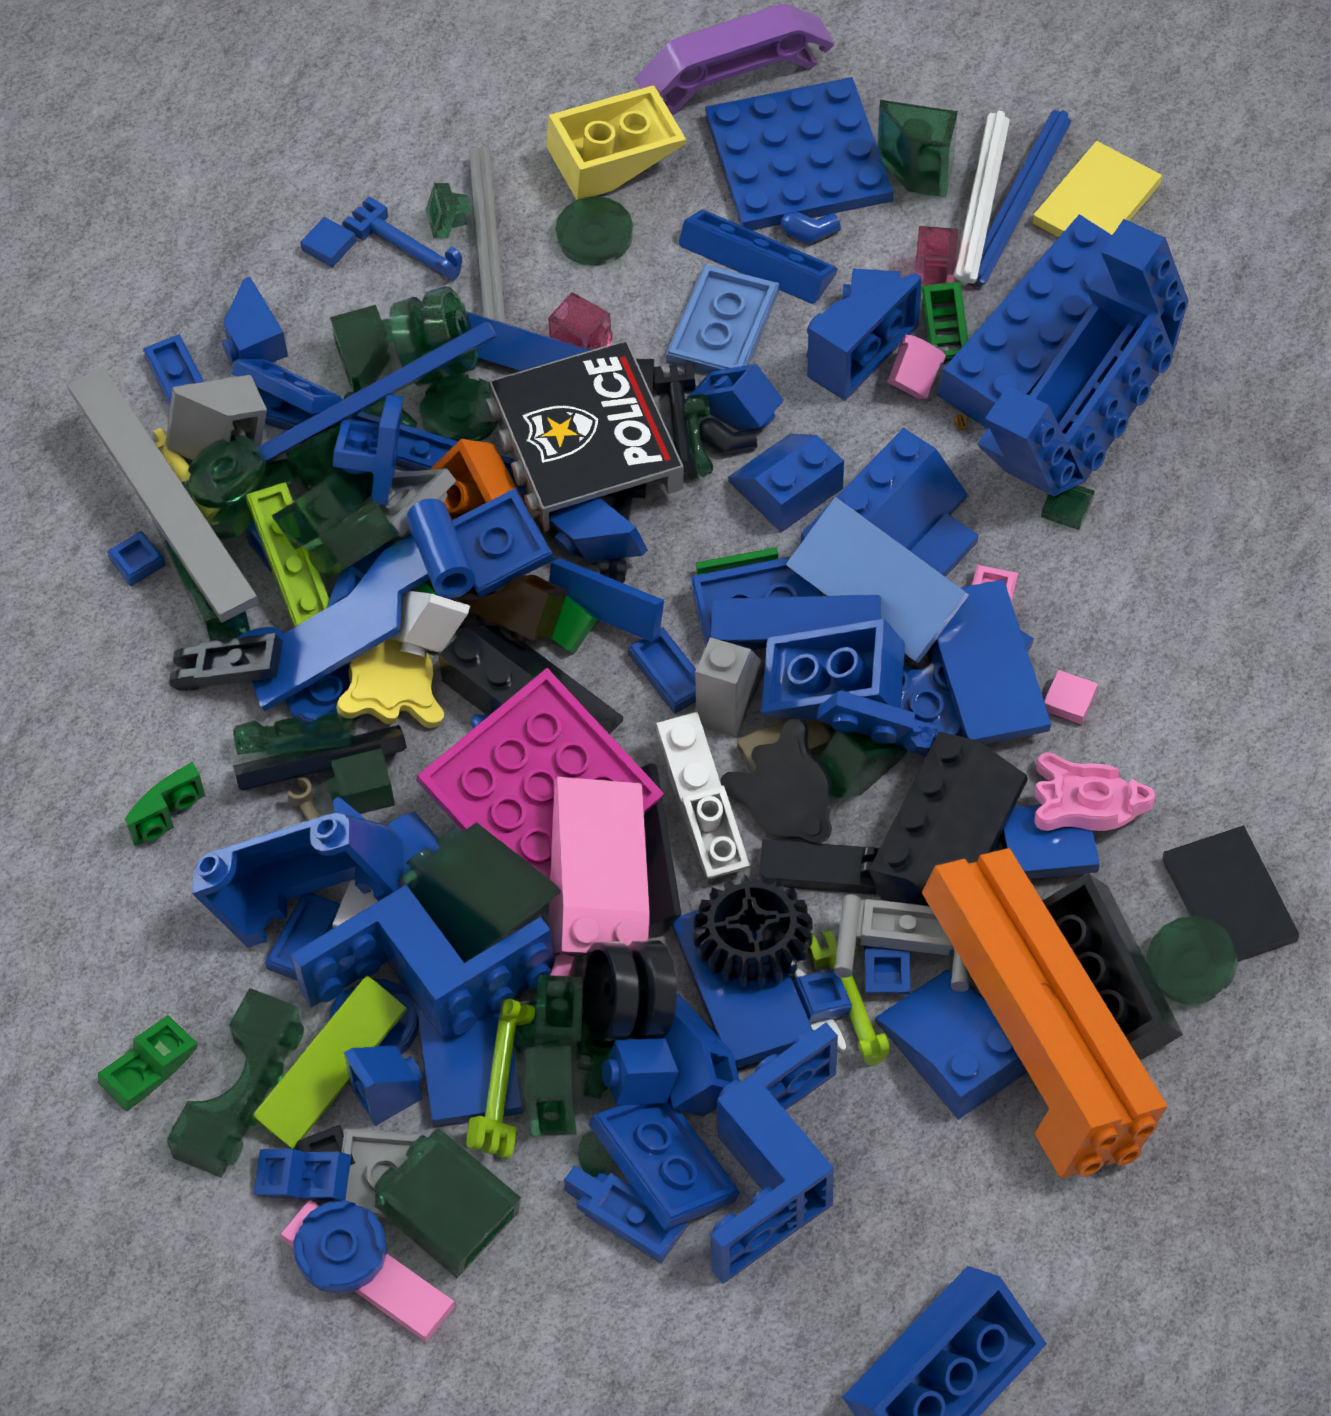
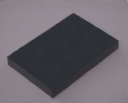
[1162,825,1299,969]

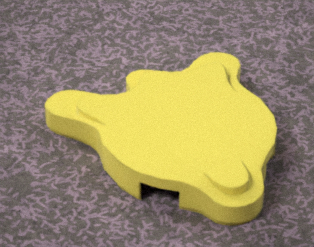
[336,639,444,728]

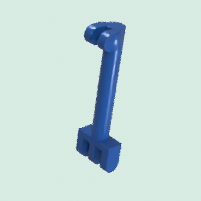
[342,197,462,281]

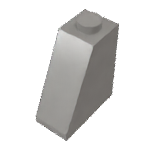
[695,637,765,737]

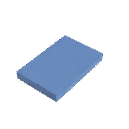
[666,264,779,373]

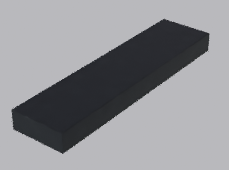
[233,725,407,791]

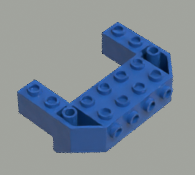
[978,219,1189,496]

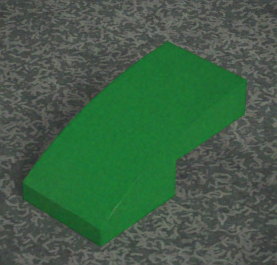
[98,1015,197,1111]

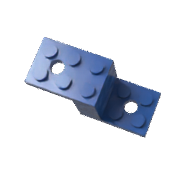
[291,885,555,1041]
[710,1022,838,1284]

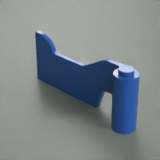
[237,498,475,711]

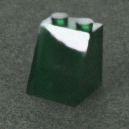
[397,822,561,963]

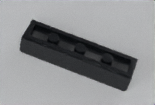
[640,763,682,936]

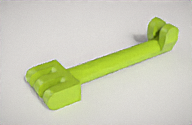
[808,927,890,1066]
[466,999,535,1159]

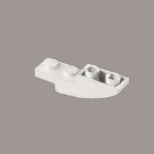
[656,712,750,880]

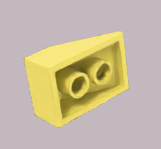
[546,85,686,201]

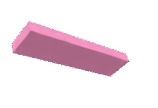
[281,1199,455,1343]

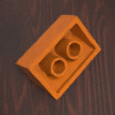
[430,439,527,520]

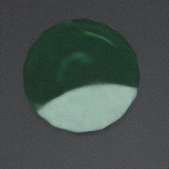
[555,196,634,266]
[419,374,498,442]
[186,436,266,508]
[1147,916,1238,1005]

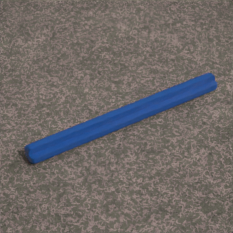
[970,110,1071,286]

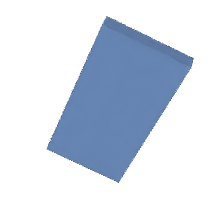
[786,497,969,663]

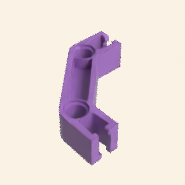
[635,4,835,115]

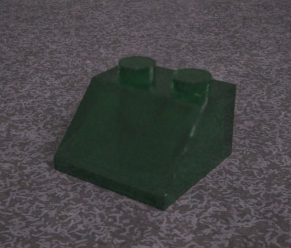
[877,100,958,197]

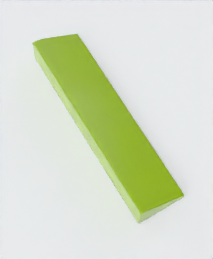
[253,976,407,1149]

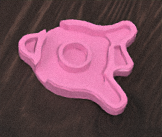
[1034,752,1155,831]

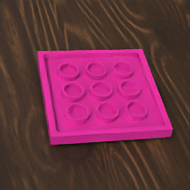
[416,668,664,909]

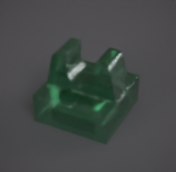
[426,183,472,238]

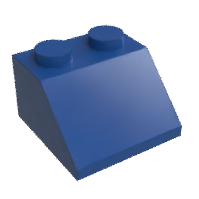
[728,433,844,532]

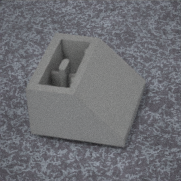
[165,375,267,470]

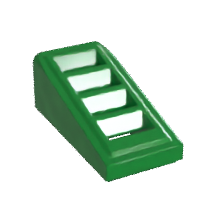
[921,281,968,362]

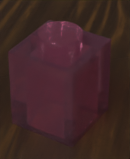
[915,226,959,286]
[548,292,613,350]

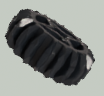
[693,874,813,990]

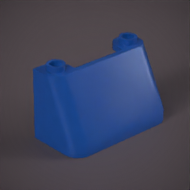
[192,813,403,948]

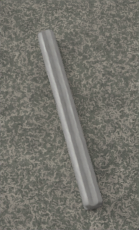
[469,146,505,323]

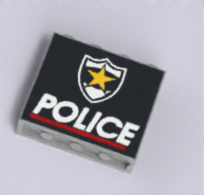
[485,340,684,532]

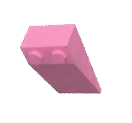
[548,777,649,957]

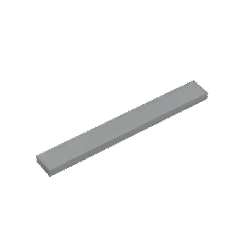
[67,367,259,623]

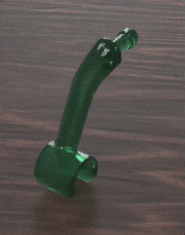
[684,394,713,477]

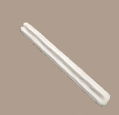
[954,110,1010,286]

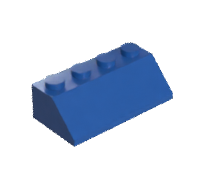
[801,427,967,551]
[842,1266,1047,1416]

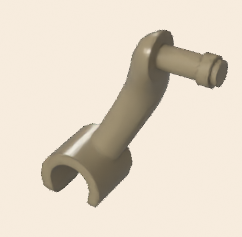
[286,776,320,821]

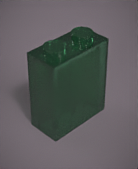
[375,1127,521,1278]

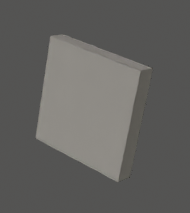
[342,1129,436,1226]

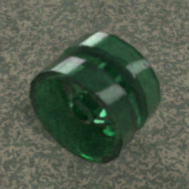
[389,286,478,386]

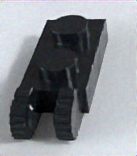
[168,633,283,691]

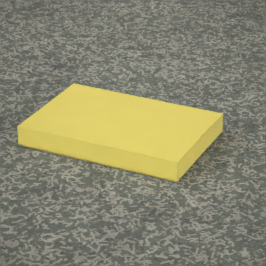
[1032,141,1162,238]

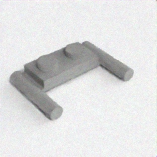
[834,894,970,992]

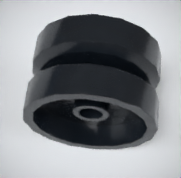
[581,940,677,1041]

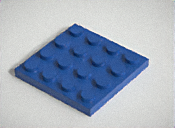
[705,77,893,230]

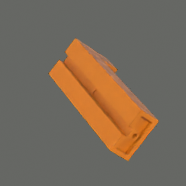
[922,848,1168,1179]

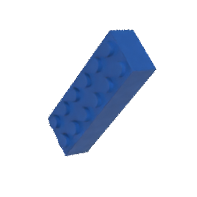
[937,214,1112,429]

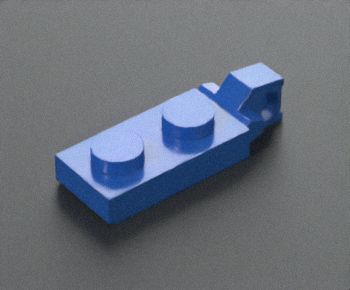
[817,690,938,755]
[564,1165,687,1264]

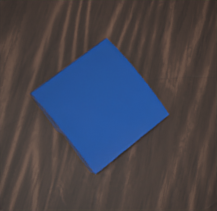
[1001,804,1100,879]

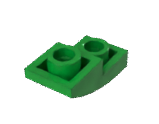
[125,762,206,846]

